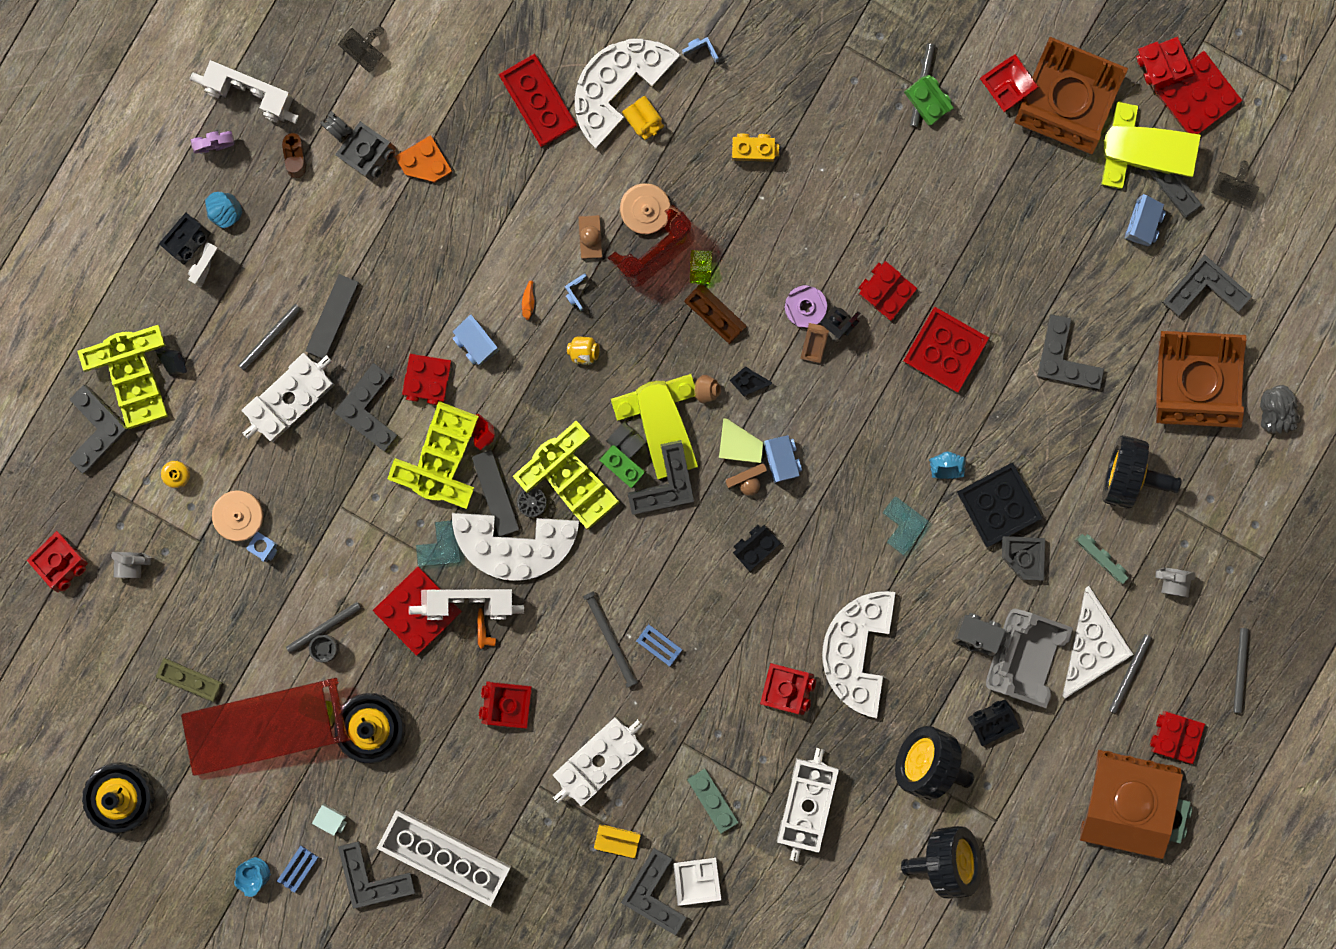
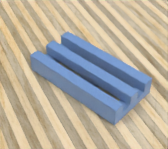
[636,624,682,666]
[277,845,318,893]

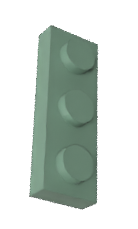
[1074,534,1128,584]
[687,768,738,834]

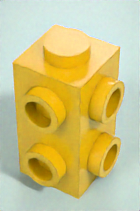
[732,134,779,162]

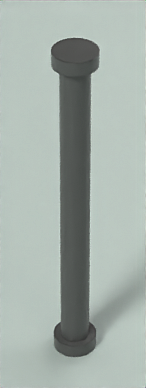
[582,591,638,688]

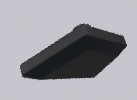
[155,347,187,376]
[729,366,772,396]

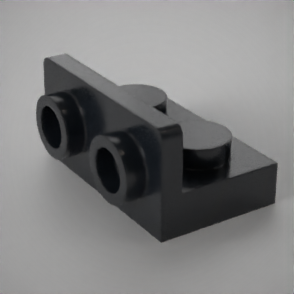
[159,212,211,265]
[819,306,861,339]
[733,525,781,572]
[968,699,1020,746]

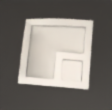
[188,242,218,287]
[673,858,721,906]

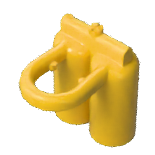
[622,96,664,140]

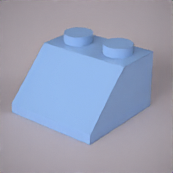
[1124,194,1166,246]
[452,315,499,366]
[763,435,802,483]

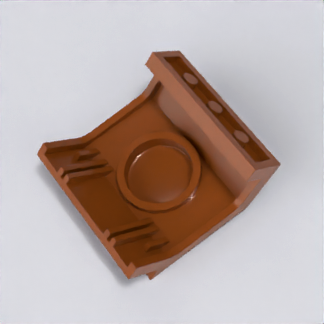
[1014,37,1128,155]
[1156,331,1247,428]
[1080,750,1183,859]

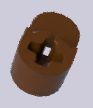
[282,133,306,178]

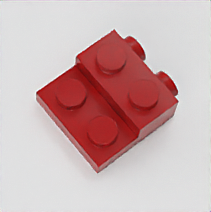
[1136,37,1194,91]
[858,261,917,321]
[402,354,452,405]
[26,531,88,593]
[760,663,816,715]
[479,681,532,728]
[1150,711,1205,764]

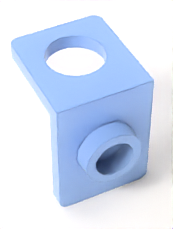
[682,37,719,63]
[565,274,587,312]
[247,532,278,562]

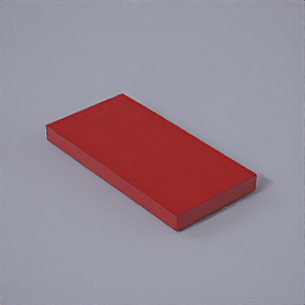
[498,53,577,147]

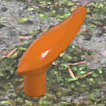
[522,281,534,321]
[477,608,496,649]

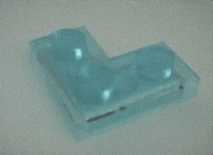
[882,496,929,555]
[416,520,460,566]

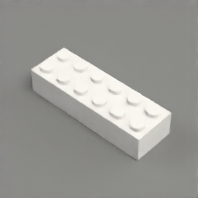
[377,809,511,907]

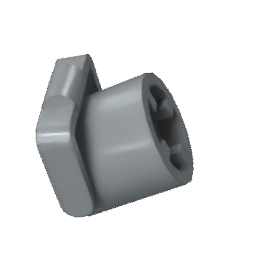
[111,552,152,578]
[1155,567,1196,598]

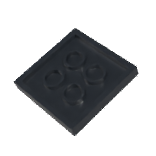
[956,462,1042,548]

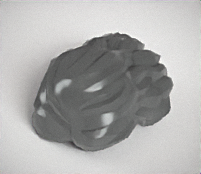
[1260,385,1301,434]

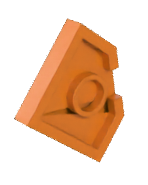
[394,135,452,183]

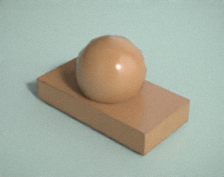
[578,215,602,259]
[800,323,829,363]
[725,463,767,496]

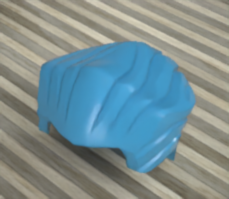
[205,192,242,228]
[929,451,966,479]
[234,857,271,897]

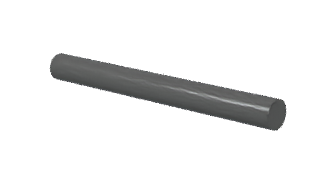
[910,43,935,127]
[238,304,301,371]
[286,602,362,654]
[1233,628,1249,713]
[1109,634,1152,714]

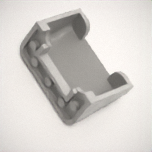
[986,609,1073,708]

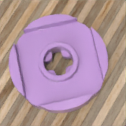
[190,131,234,154]
[785,285,827,328]

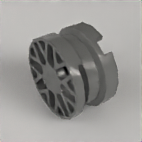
[320,111,352,143]
[517,488,547,517]

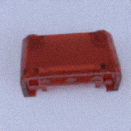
[608,205,695,287]

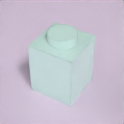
[312,804,347,836]

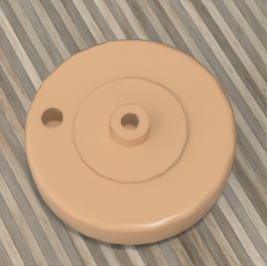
[620,183,671,234]
[212,491,264,541]

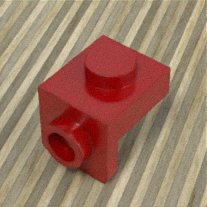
[472,414,495,450]

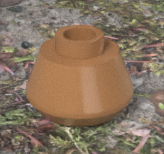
[695,375,721,404]

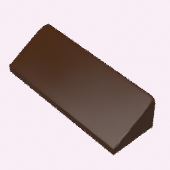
[684,283,747,345]

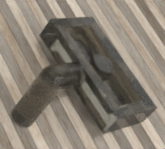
[338,26,384,72]
[1211,160,1259,208]

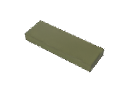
[156,658,223,702]

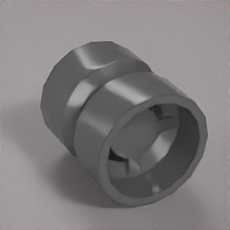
[606,422,646,459]
[309,635,339,663]

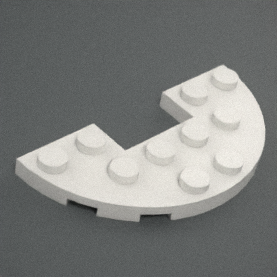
[575,39,680,149]
[452,513,579,580]
[822,591,895,718]

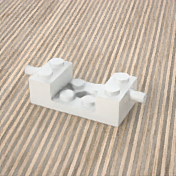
[190,60,299,124]
[241,353,334,442]
[409,589,524,620]
[553,716,644,806]
[777,748,839,862]

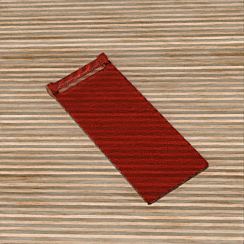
[181,678,350,776]

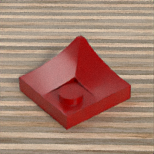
[980,54,1039,112]

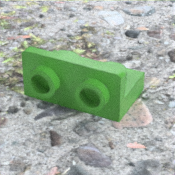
[904,75,954,126]
[599,445,644,488]

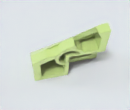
[719,418,763,463]

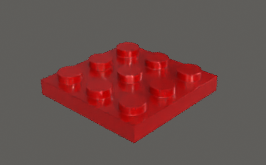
[1154,51,1242,134]
[903,306,989,393]
[372,566,462,656]

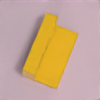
[594,824,641,858]

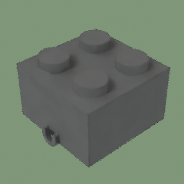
[952,613,1005,657]

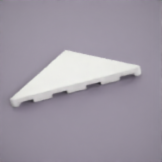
[1062,586,1133,699]

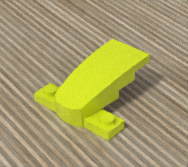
[1101,102,1201,189]
[78,325,168,430]
[611,374,698,479]
[387,402,479,509]
[513,421,620,530]

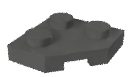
[1002,536,1045,580]

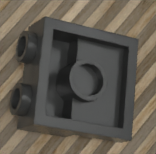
[335,121,396,181]

